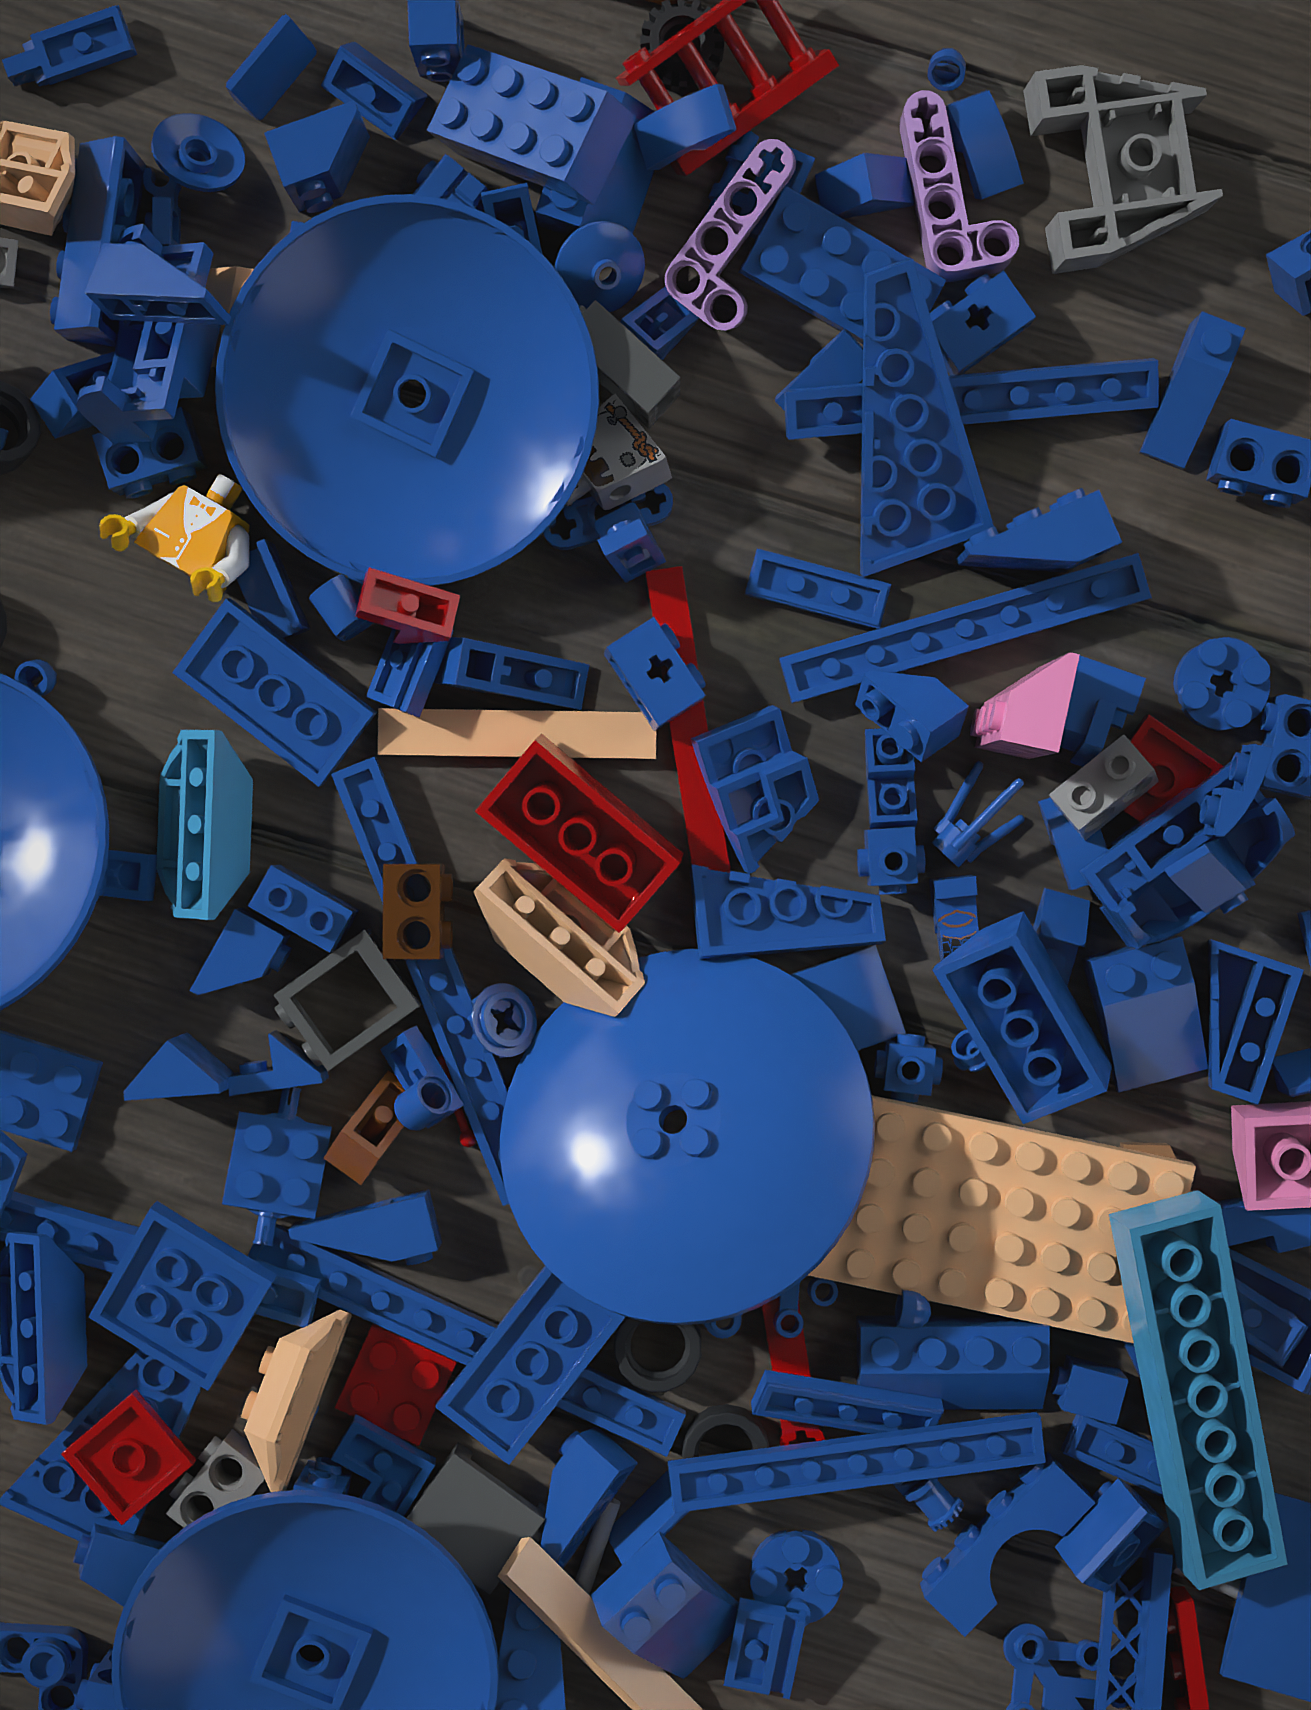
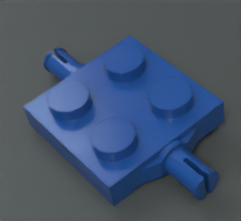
[222,1087,332,1246]

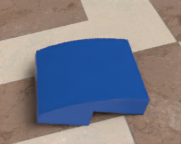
[789,945,906,1051]

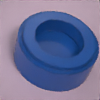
[21,1637,72,1689]

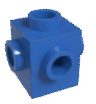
[857,827,925,895]
[873,1033,943,1102]

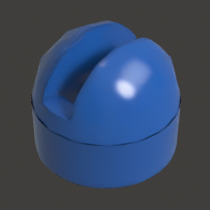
[928,48,966,91]
[14,659,57,696]
[894,1289,931,1329]

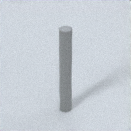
[575,1498,621,1595]

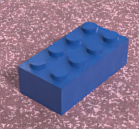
[426,44,637,205]

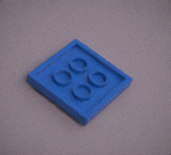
[88,1201,278,1391]

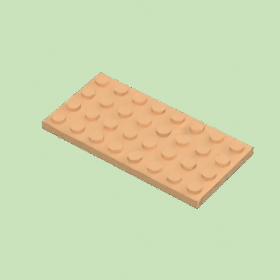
[808,1095,1196,1343]

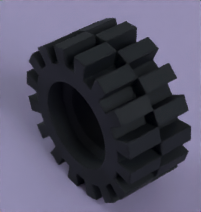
[640,0,724,93]

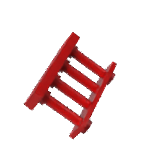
[616,0,839,176]

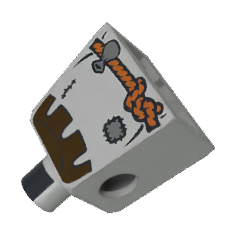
[566,394,672,510]

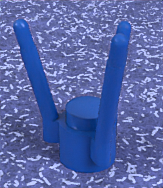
[932,761,1025,868]

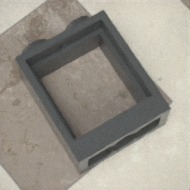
[580,300,681,429]
[274,928,422,1071]

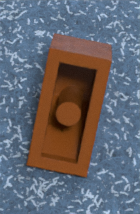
[324,1070,405,1185]

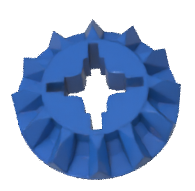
[467,983,537,1059]

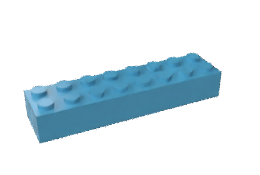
[1109,1190,1288,1590]

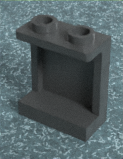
[404,1442,547,1595]

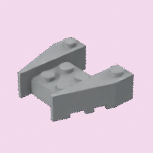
[1023,65,1223,274]

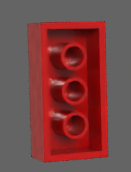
[475,733,684,933]

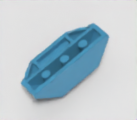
[156,730,253,920]

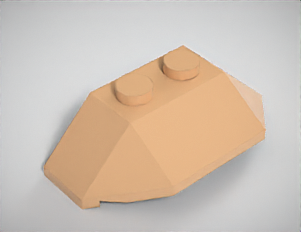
[0,121,75,236]
[474,858,645,1017]
[241,1310,352,1492]

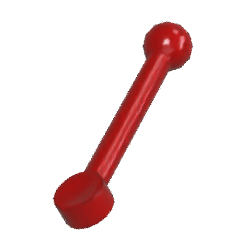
[436,1054,477,1148]

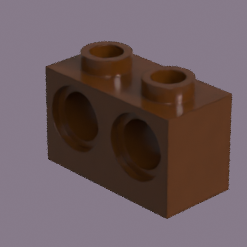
[383,864,453,959]

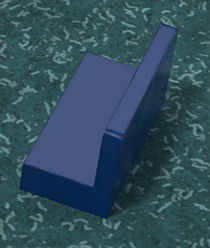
[236,539,310,640]

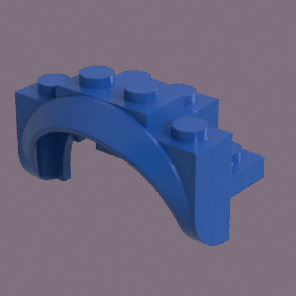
[77,224,221,444]
[1079,762,1295,949]

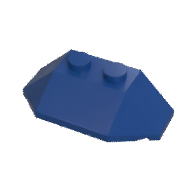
[0,1231,87,1425]

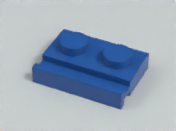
[366,628,454,718]
[724,1598,807,1699]

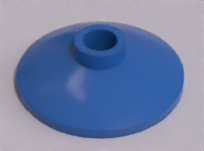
[151,113,245,192]
[555,221,645,312]

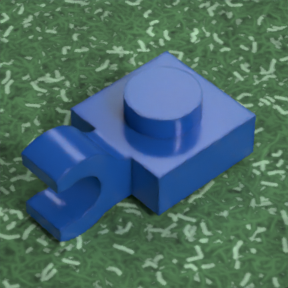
[143,168,182,246]

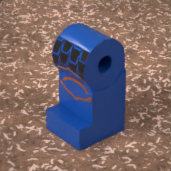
[929,874,979,961]

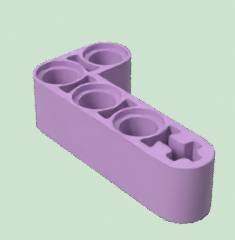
[900,90,1019,282]
[665,139,796,330]

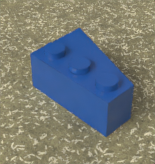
[1208,939,1304,1105]

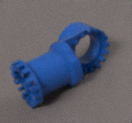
[893,1478,964,1532]

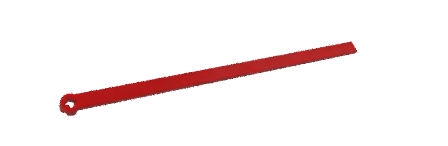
[646,566,825,1446]

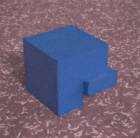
[1060,656,1146,767]

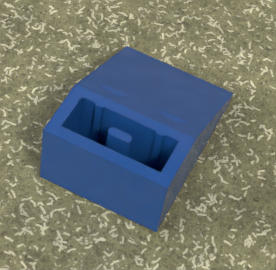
[956,488,1122,572]

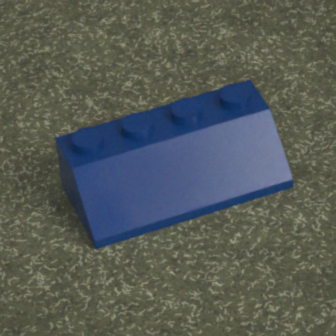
[50,136,146,347]
[933,911,1112,1124]
[856,1315,1050,1409]

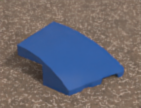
[691,705,819,874]

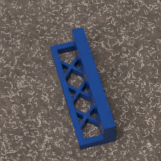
[1094,1547,1173,1710]

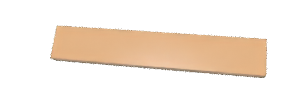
[378,708,656,759]
[498,1537,703,1710]

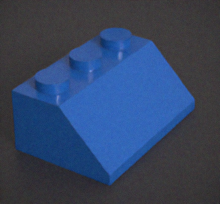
[535,77,655,236]

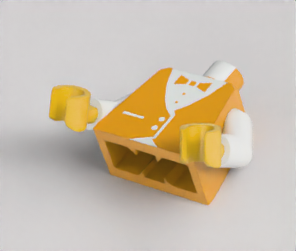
[99,474,249,602]

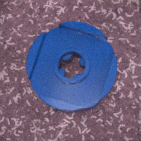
[1173,637,1271,731]
[750,1529,843,1626]

